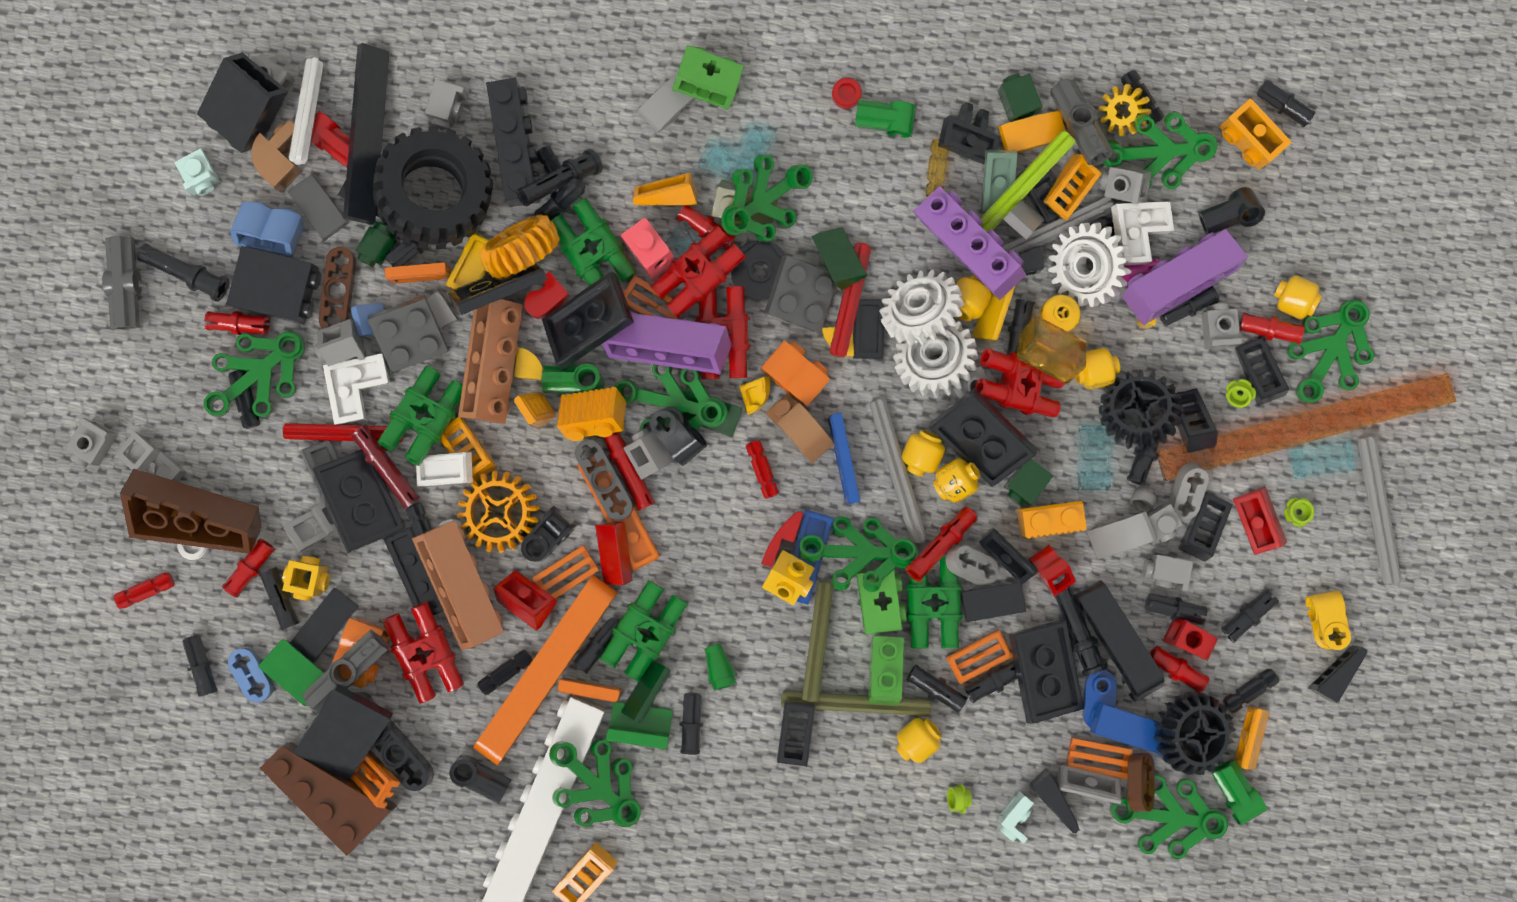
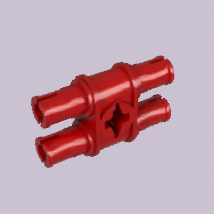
[650,225,746,319]
[695,286,751,380]
[975,349,1067,418]
[382,601,464,704]

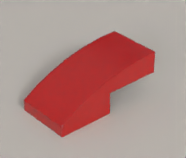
[761,511,803,568]

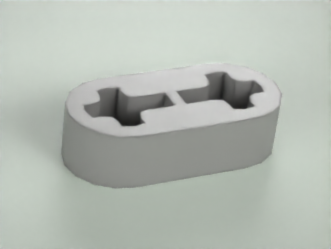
[1169,462,1209,520]
[946,546,999,585]

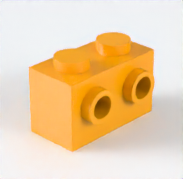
[1219,98,1292,170]

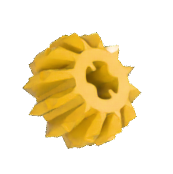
[1098,84,1151,136]

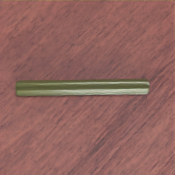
[781,691,932,716]

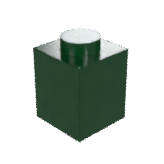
[997,73,1043,122]
[1004,459,1054,506]

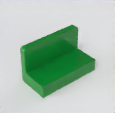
[258,639,324,706]
[606,702,673,750]

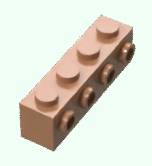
[458,299,523,424]
[412,520,504,650]

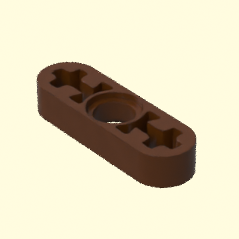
[319,247,356,329]

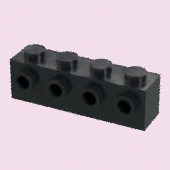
[486,77,540,207]

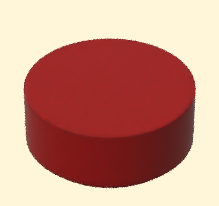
[832,78,862,109]

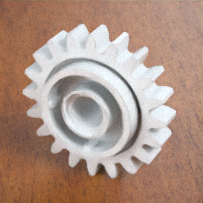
[1048,222,1132,307]
[879,270,964,346]
[893,321,979,398]

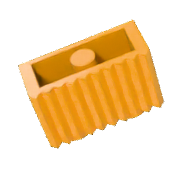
[557,386,627,441]
[1017,501,1087,539]

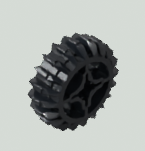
[1099,369,1183,451]
[1153,692,1236,775]

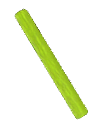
[980,130,1075,233]

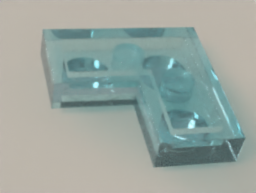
[698,122,775,187]

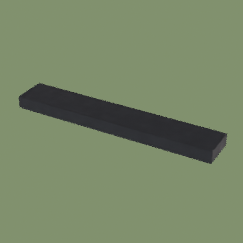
[343,43,389,225]

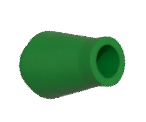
[704,643,737,691]

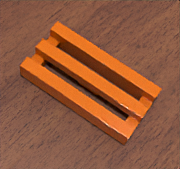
[385,262,451,284]
[623,275,678,320]
[532,545,600,599]
[945,629,1013,685]
[558,677,622,702]
[1066,737,1133,779]
[351,750,400,809]

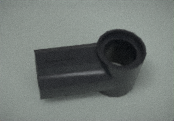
[1198,187,1265,235]
[449,755,512,804]

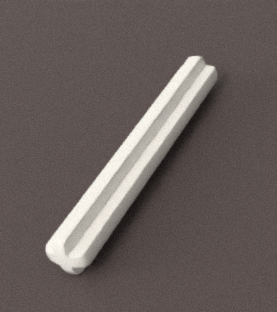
[289,57,323,165]

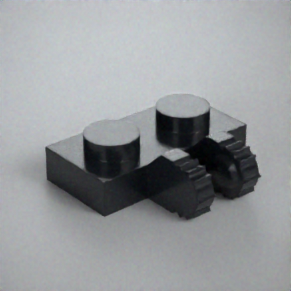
[938,102,1001,165]

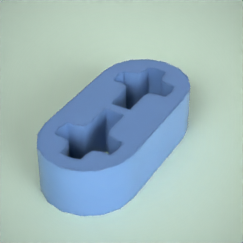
[228,648,274,702]

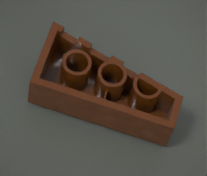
[120,469,262,554]
[260,742,398,856]

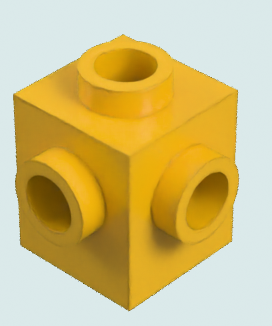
[762,550,814,606]
[282,555,330,601]

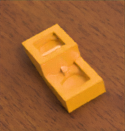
[998,111,1066,153]

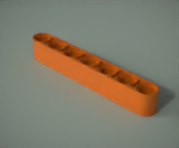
[473,575,618,766]

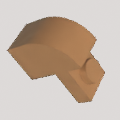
[251,119,302,193]
[765,393,834,464]

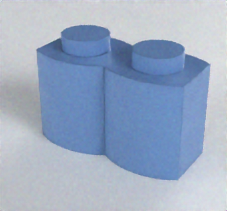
[230,202,304,257]

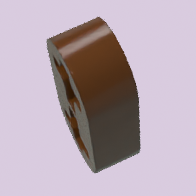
[1127,753,1155,812]

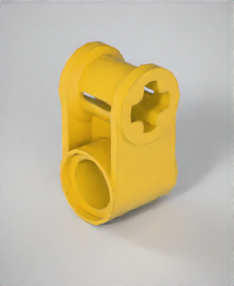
[1305,590,1351,650]

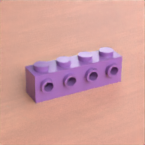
[913,186,1026,300]
[1122,229,1248,326]
[603,312,732,374]

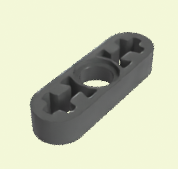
[575,439,633,520]

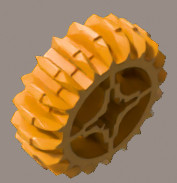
[479,215,560,278]
[457,471,540,553]

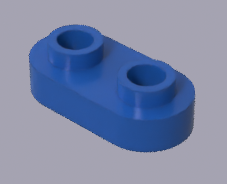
[1082,670,1117,728]

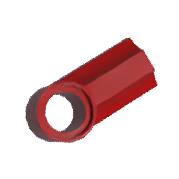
[311,111,350,168]

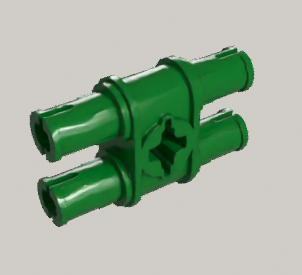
[551,198,637,286]
[378,366,463,466]
[905,556,963,649]
[599,580,688,682]

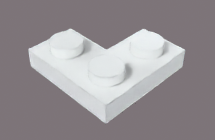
[1111,202,1174,266]
[323,354,391,425]

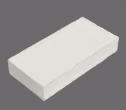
[416,452,473,486]

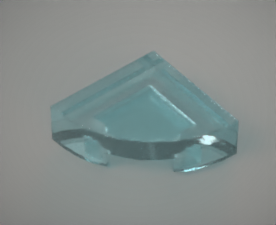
[666,220,696,256]

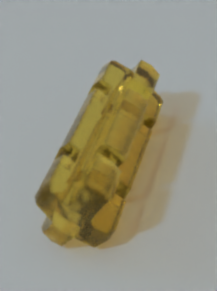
[925,139,948,196]

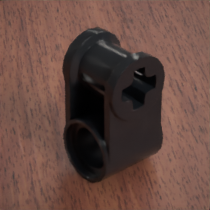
[650,407,707,466]
[521,506,577,562]

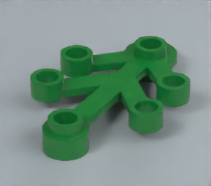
[1103,111,1218,189]
[722,155,813,241]
[1287,300,1374,403]
[203,331,305,418]
[614,364,728,431]
[799,516,918,592]
[549,739,641,827]
[1110,774,1228,859]

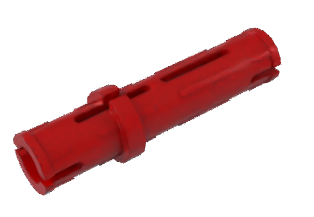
[602,432,655,511]
[906,507,978,582]

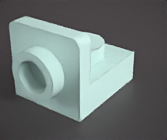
[174,148,221,196]
[996,791,1034,843]

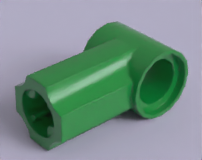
[855,100,916,138]
[541,364,605,394]
[1211,759,1267,826]

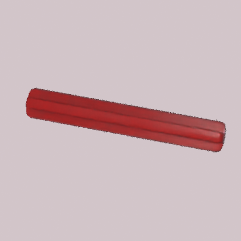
[829,243,871,357]
[283,423,404,443]

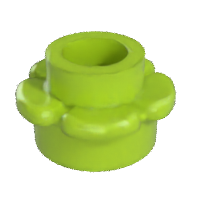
[1226,379,1256,408]
[1284,498,1314,527]
[947,784,972,814]

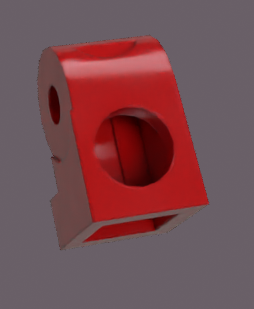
[524,271,571,319]
[1028,545,1076,597]
[1162,618,1218,661]

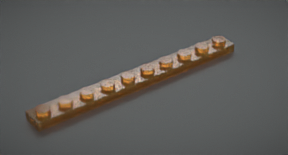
[1156,373,1457,481]

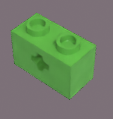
[672,45,744,110]
[856,570,906,634]
[868,636,904,705]

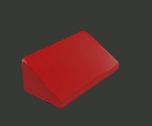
[1233,487,1287,555]
[595,521,633,585]
[493,570,557,631]

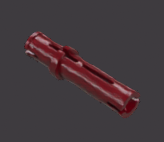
[350,424,420,509]

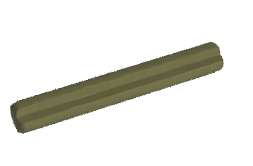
[802,581,834,702]

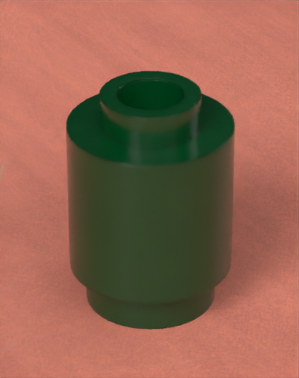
[355,221,397,268]

